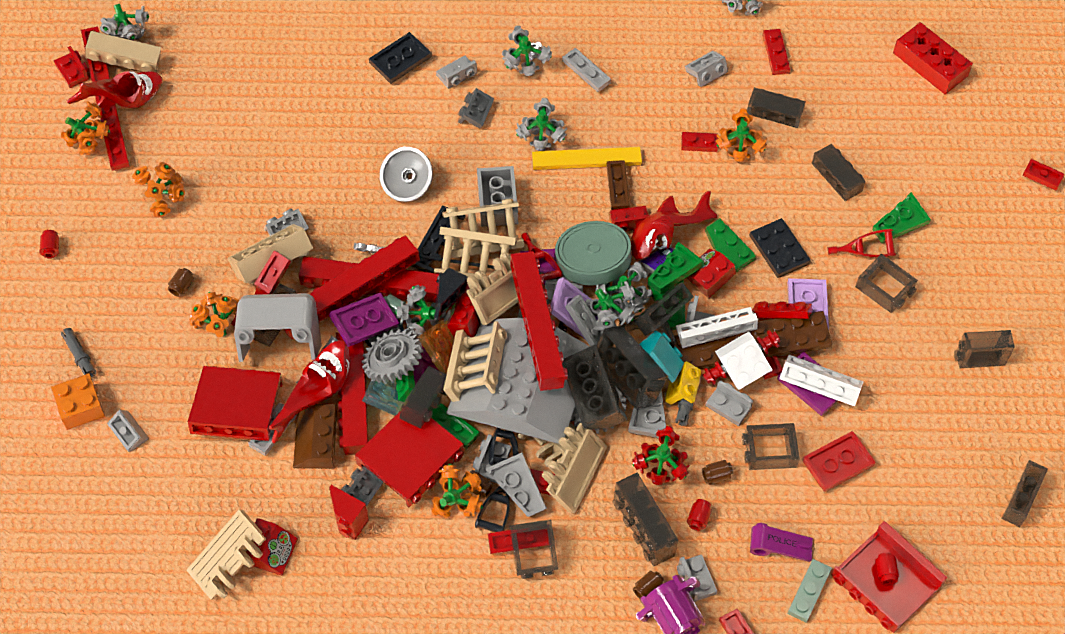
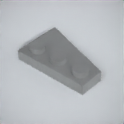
[628,378,666,438]
[485,453,547,517]

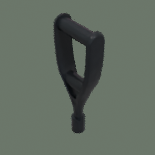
[489,427,519,465]
[475,486,510,532]

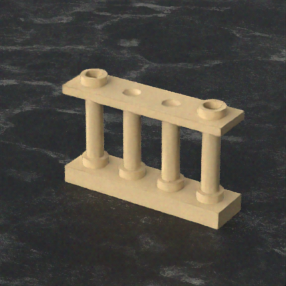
[442,198,524,258]
[434,227,517,278]
[443,321,507,402]

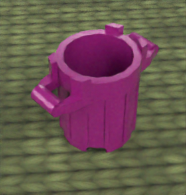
[636,575,705,634]

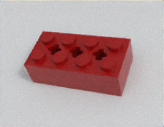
[893,22,973,94]

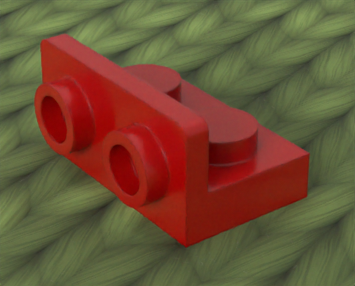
[53,46,89,88]
[609,206,650,232]

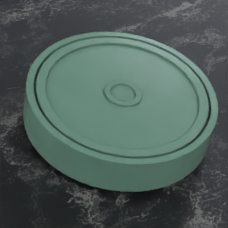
[555,221,632,285]

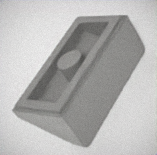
[107,410,149,452]

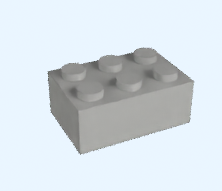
[477,166,518,227]

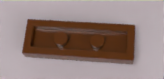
[606,160,630,210]

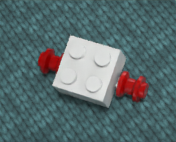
[702,330,781,390]

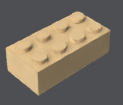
[227,224,313,284]

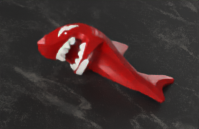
[67,71,163,109]
[631,191,717,260]
[269,340,350,443]

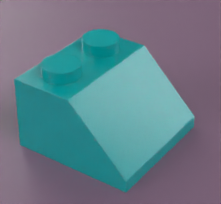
[638,330,684,383]

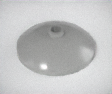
[380,147,433,202]

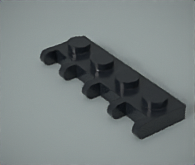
[411,205,466,273]

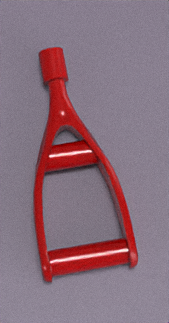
[827,229,896,258]
[521,233,562,281]

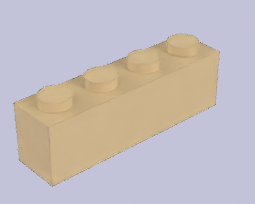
[85,31,161,72]

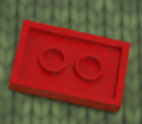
[802,431,876,492]

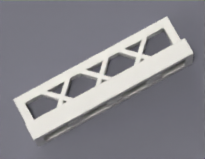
[676,307,758,348]
[780,355,863,406]

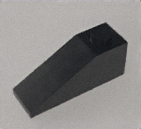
[434,268,468,319]

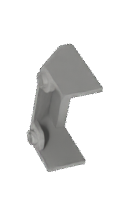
[234,293,322,362]

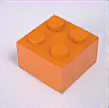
[51,373,105,430]

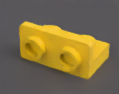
[665,361,701,405]

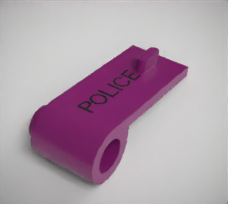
[750,523,813,562]

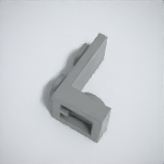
[686,295,715,330]

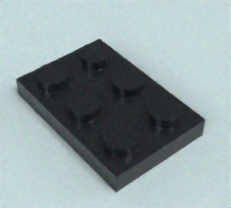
[369,32,432,84]
[749,218,811,278]

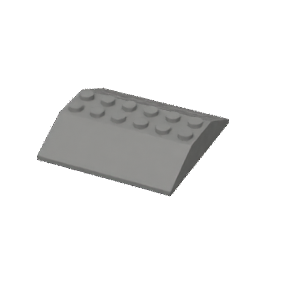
[447,318,593,444]

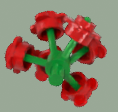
[632,426,690,485]

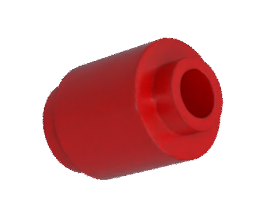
[39,230,59,259]
[687,499,712,531]
[875,553,899,585]

